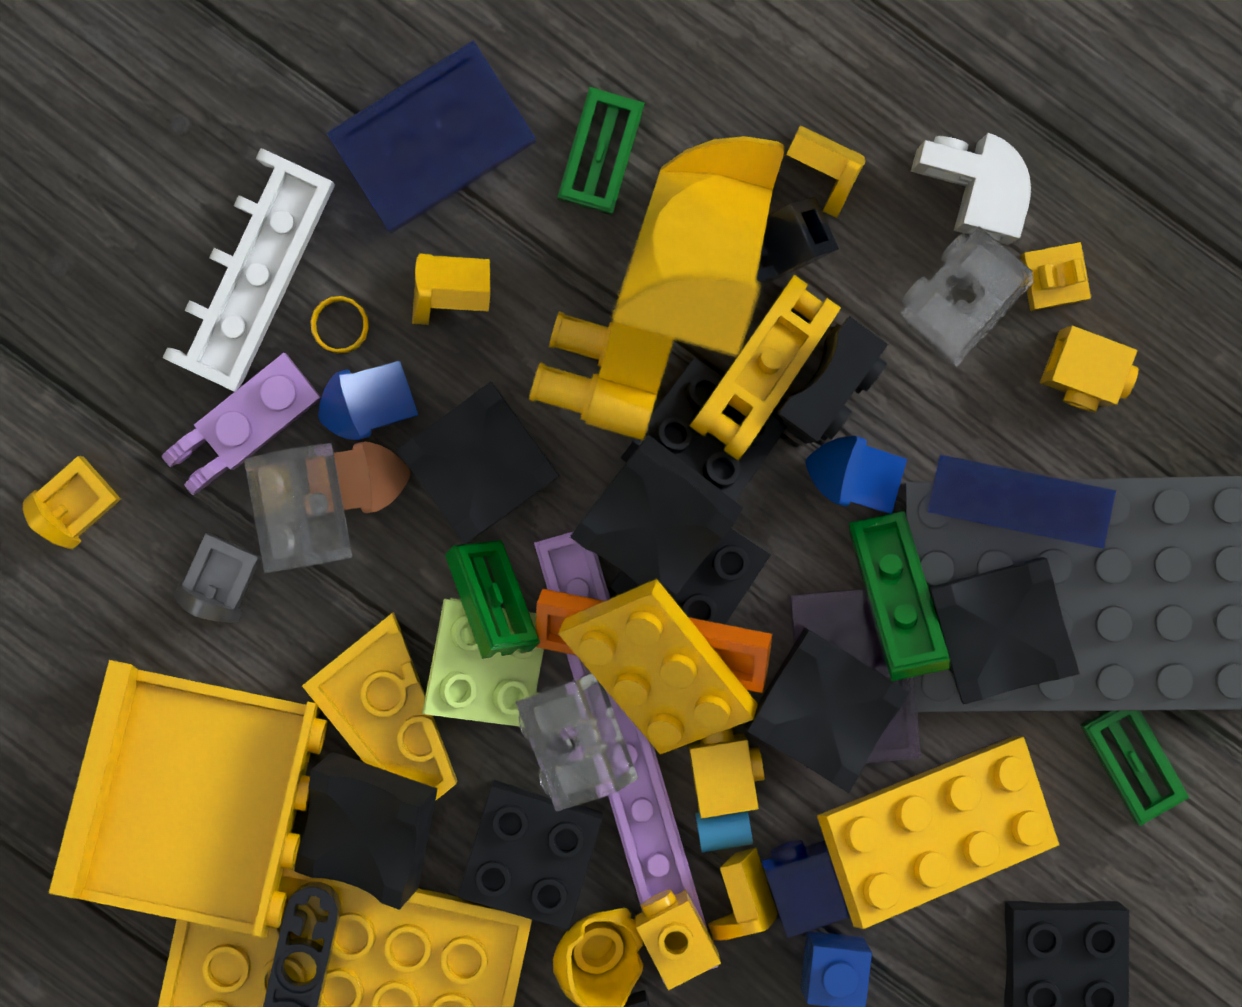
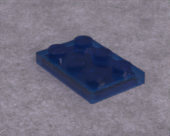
[327,40,536,234]

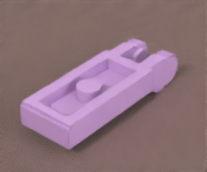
[161,353,321,495]

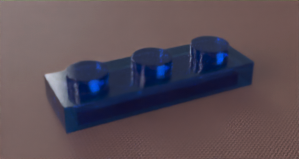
[927,455,1116,549]

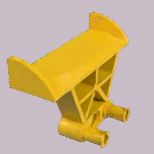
[529,136,785,441]

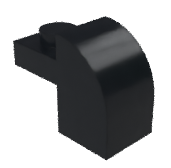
[755,197,839,287]

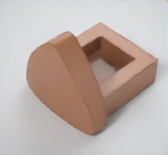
[310,441,411,514]

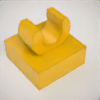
[1020,242,1091,311]

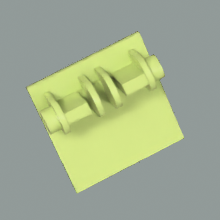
[422,598,544,728]

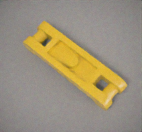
[690,275,841,460]

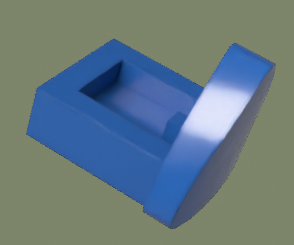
[318,361,419,440]
[805,436,907,514]

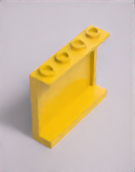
[49,660,327,938]

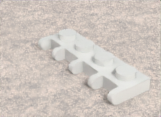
[163,148,335,392]

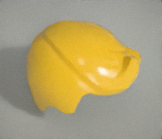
[553,908,643,1007]

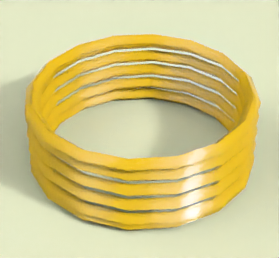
[310,296,369,354]

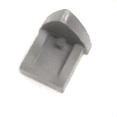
[174,533,262,623]

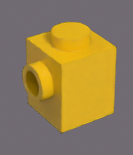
[1040,326,1139,413]
[688,728,765,819]
[635,889,721,991]

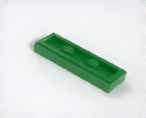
[849,511,950,682]

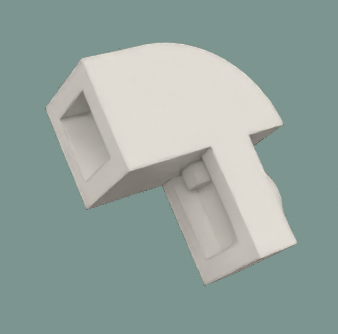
[911,133,1031,245]

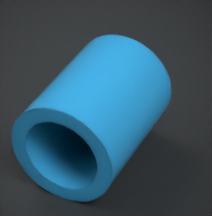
[695,811,753,853]

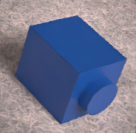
[800,931,872,1007]

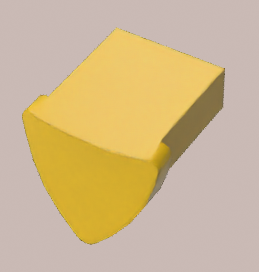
[786,125,865,218]
[412,253,490,325]
[23,456,121,550]
[708,847,778,941]

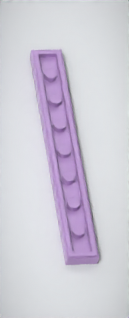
[534,531,718,983]

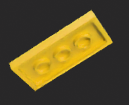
[817,736,1059,929]

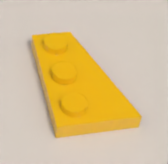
[302,612,457,801]

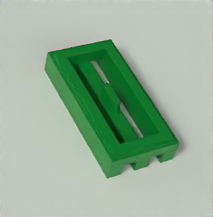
[557,87,645,216]
[445,540,540,659]
[1079,710,1190,826]

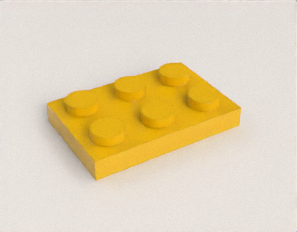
[558,579,758,755]

